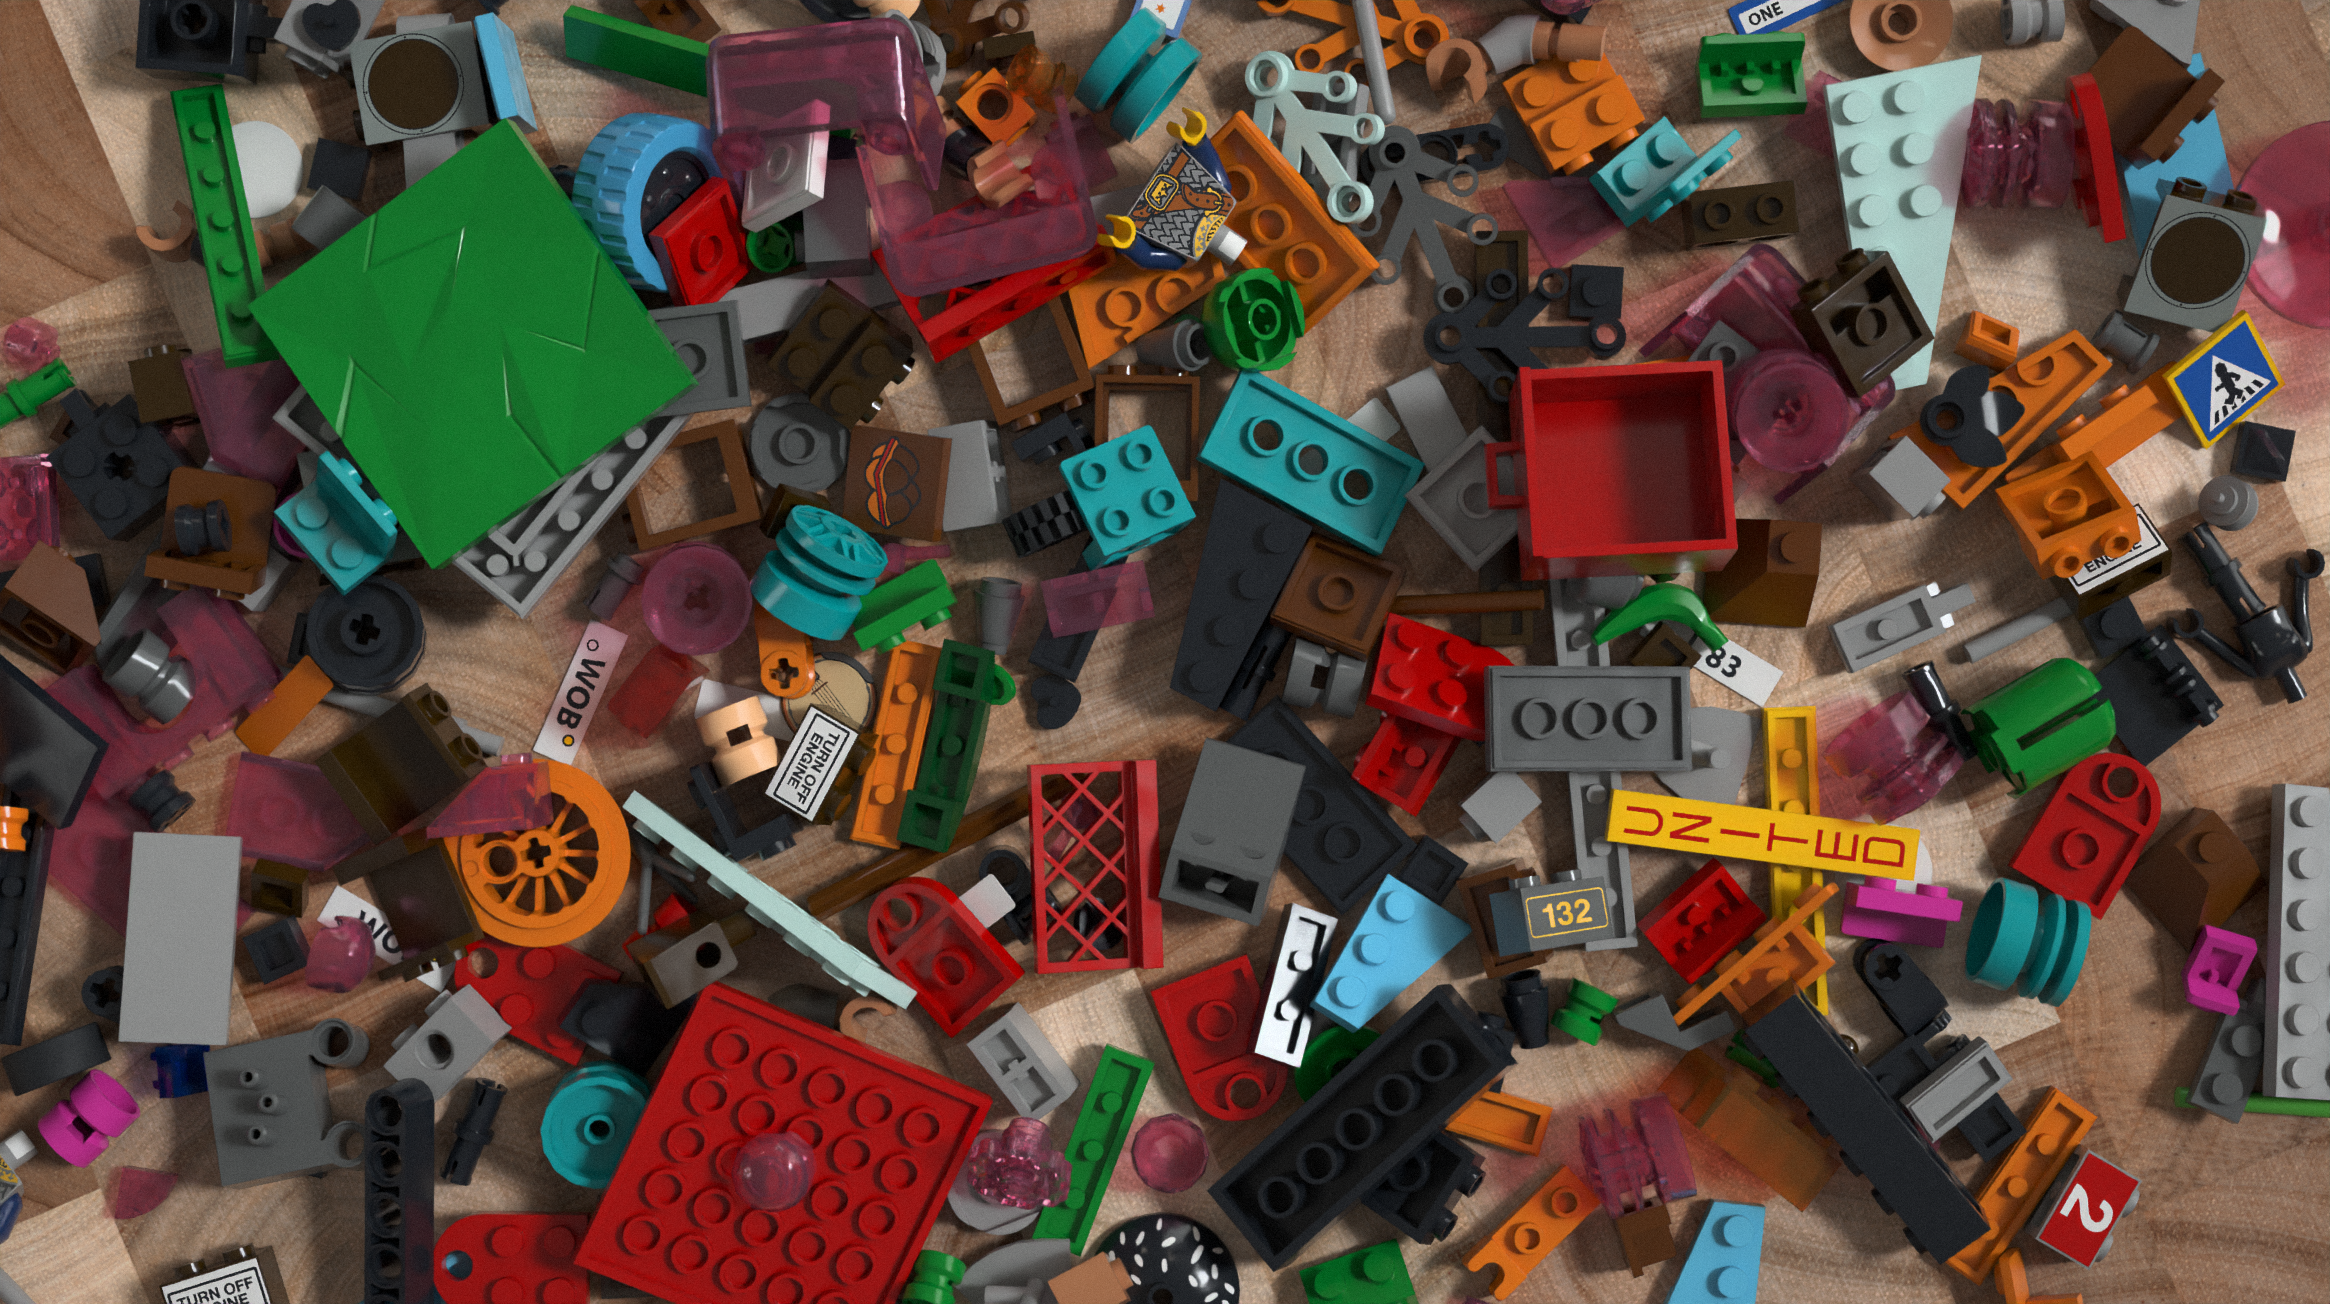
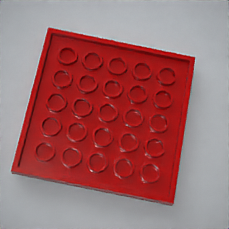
[573,981,993,1304]

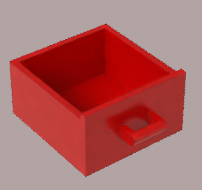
[1484,360,1738,581]

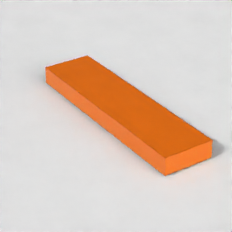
[849,640,942,850]
[1945,1086,2097,1286]

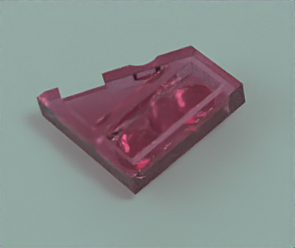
[1502,174,1643,269]

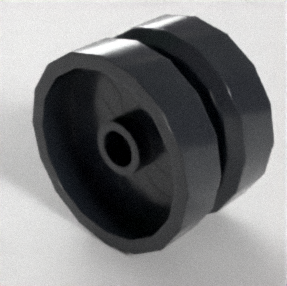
[306,574,427,696]

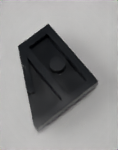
[556,978,698,1077]

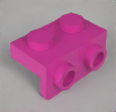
[1840,875,1963,948]

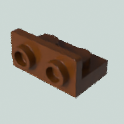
[1456,857,1554,980]

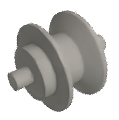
[2198,475,2259,531]

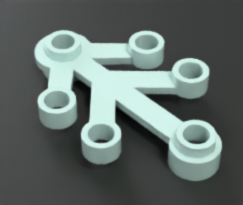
[1245,51,1385,224]

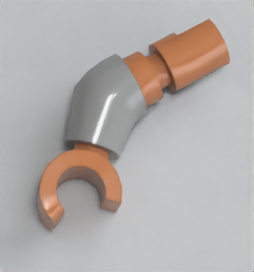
[1426,14,1607,104]

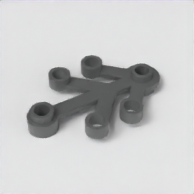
[1351,125,1498,314]

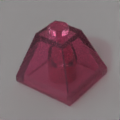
[427,752,554,838]

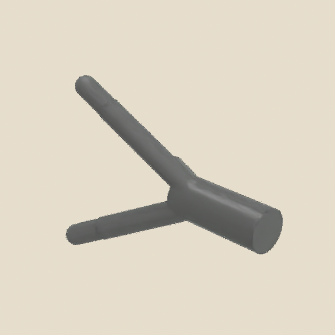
[626,822,698,935]

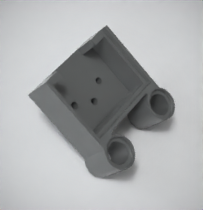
[203,1018,370,1190]

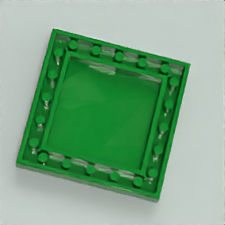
[247,118,700,570]

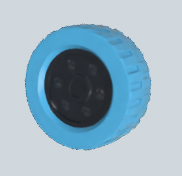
[549,112,737,293]

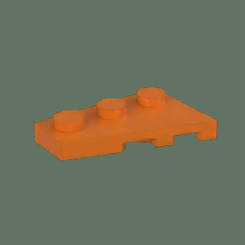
[1068,250,1225,371]

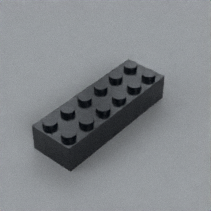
[1207,984,1519,1272]

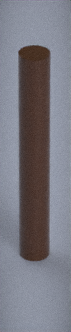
[1389,589,1545,616]

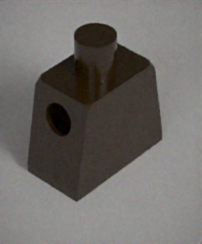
[626,908,757,1010]

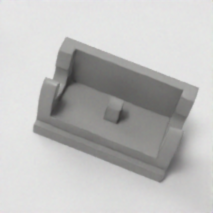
[927,420,1013,532]
[966,1002,1081,1127]

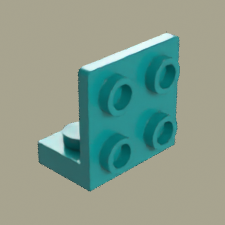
[1589,116,1742,228]
[1059,425,1196,572]
[274,450,398,596]

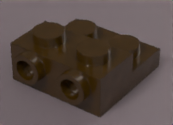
[1788,248,1935,398]
[766,279,915,430]

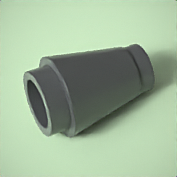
[1136,319,1213,371]
[974,577,1025,655]

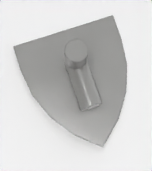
[1654,706,1762,805]
[955,1238,1071,1304]

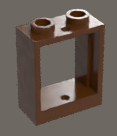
[967,296,1096,433]
[1095,365,1200,503]
[622,419,765,552]

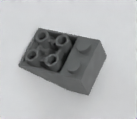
[1158,737,1306,926]

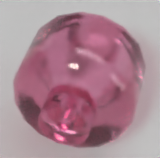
[3,316,60,372]

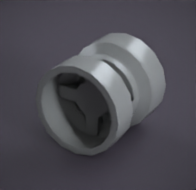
[2000,0,2065,46]

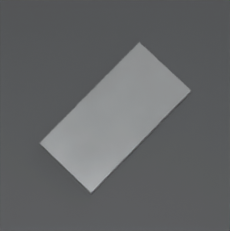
[118,832,243,1046]

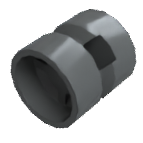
[102,627,205,725]
[1281,637,1367,720]

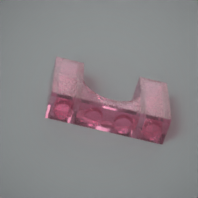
[44,585,285,801]

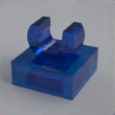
[150,1043,210,1099]

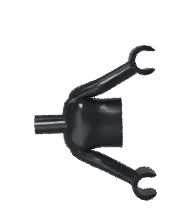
[2165,549,2325,704]

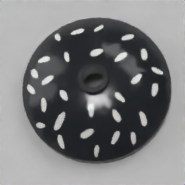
[1093,1212,1240,1304]

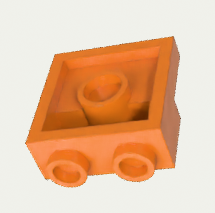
[1501,52,1646,176]
[1995,451,2142,580]

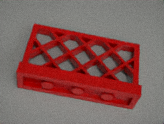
[872,152,1117,364]
[1027,759,1164,974]

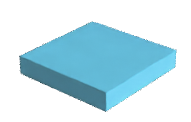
[473,12,538,134]

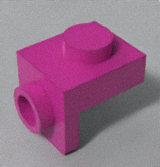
[2181,924,2258,1016]

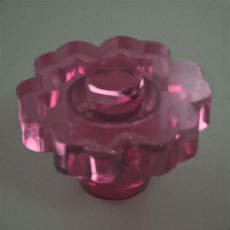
[967,1117,1073,1210]

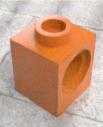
[955,67,1038,149]

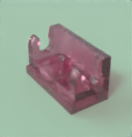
[1040,560,1155,638]

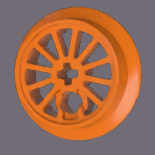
[443,759,631,947]

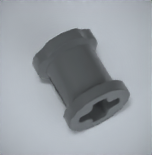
[2090,309,2160,375]

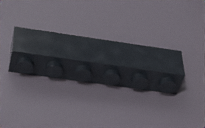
[1741,977,1991,1265]

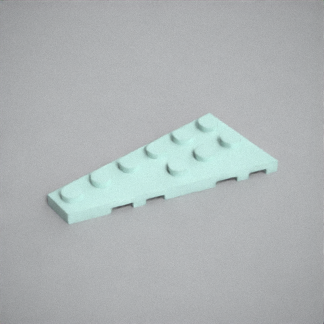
[1822,55,1982,394]
[622,790,918,1009]

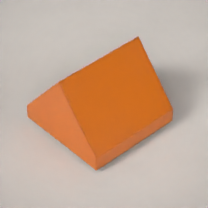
[1953,310,2020,373]

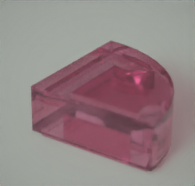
[114,1165,179,1219]

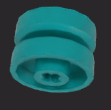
[1074,7,1202,144]
[540,1059,652,1189]

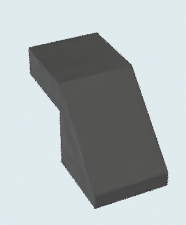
[1611,989,1736,1051]

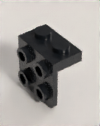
[687,762,804,862]

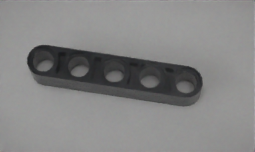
[364,1078,435,1304]

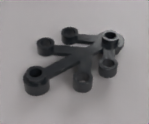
[1423,268,1626,405]

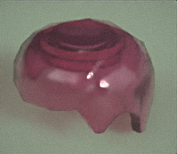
[305,915,376,994]
[1130,1113,1209,1194]
[731,1131,817,1212]

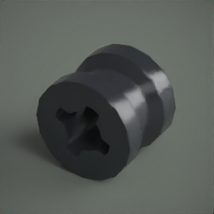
[174,499,232,557]
[127,769,196,833]

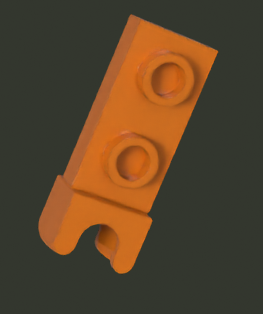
[1461,1163,1601,1301]

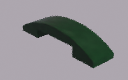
[896,638,995,853]

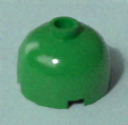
[1200,268,1305,373]

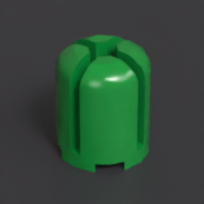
[1960,658,2116,799]

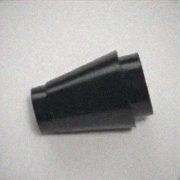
[1497,969,1550,1049]

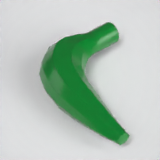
[1591,582,1729,653]

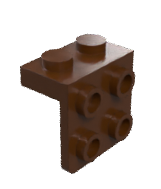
[2064,26,2225,170]
[144,466,278,600]

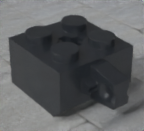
[135,0,283,85]
[46,388,201,542]

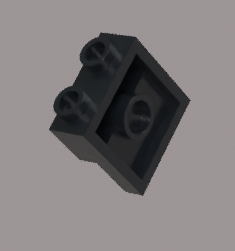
[1361,1130,1486,1245]

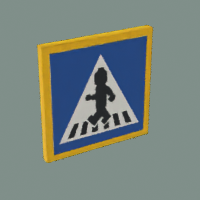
[2162,309,2286,450]

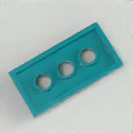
[1195,371,1425,556]

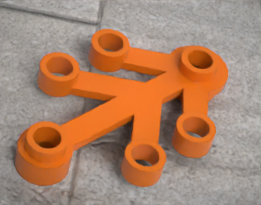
[1255,0,1450,87]

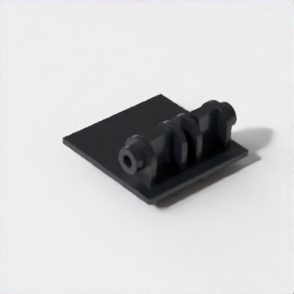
[2088,624,2224,767]

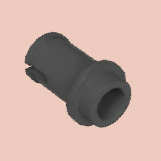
[583,552,645,621]

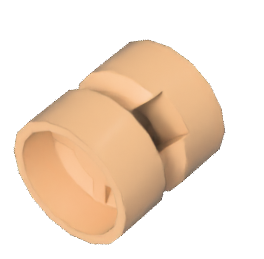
[695,695,782,787]

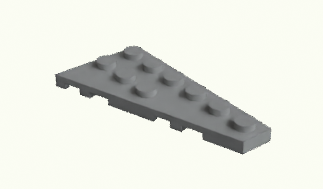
[2263,784,2330,1100]

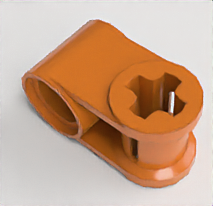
[754,603,816,700]

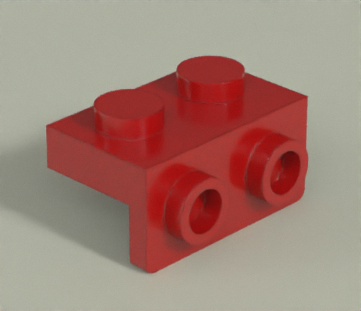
[1351,711,1462,817]
[1636,857,1767,984]

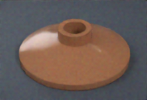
[1849,0,1953,72]

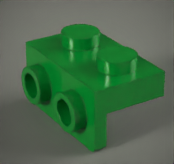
[1695,31,1808,118]
[852,559,959,656]
[1299,1238,1419,1304]

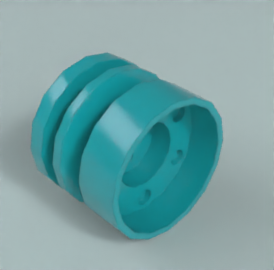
[750,505,888,640]
[1965,877,2091,1007]

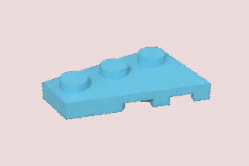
[1309,874,1472,1034]
[1663,1198,1766,1304]

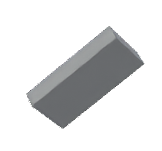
[1385,365,1468,474]
[1898,1036,2013,1144]

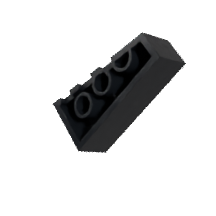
[1170,479,1313,712]

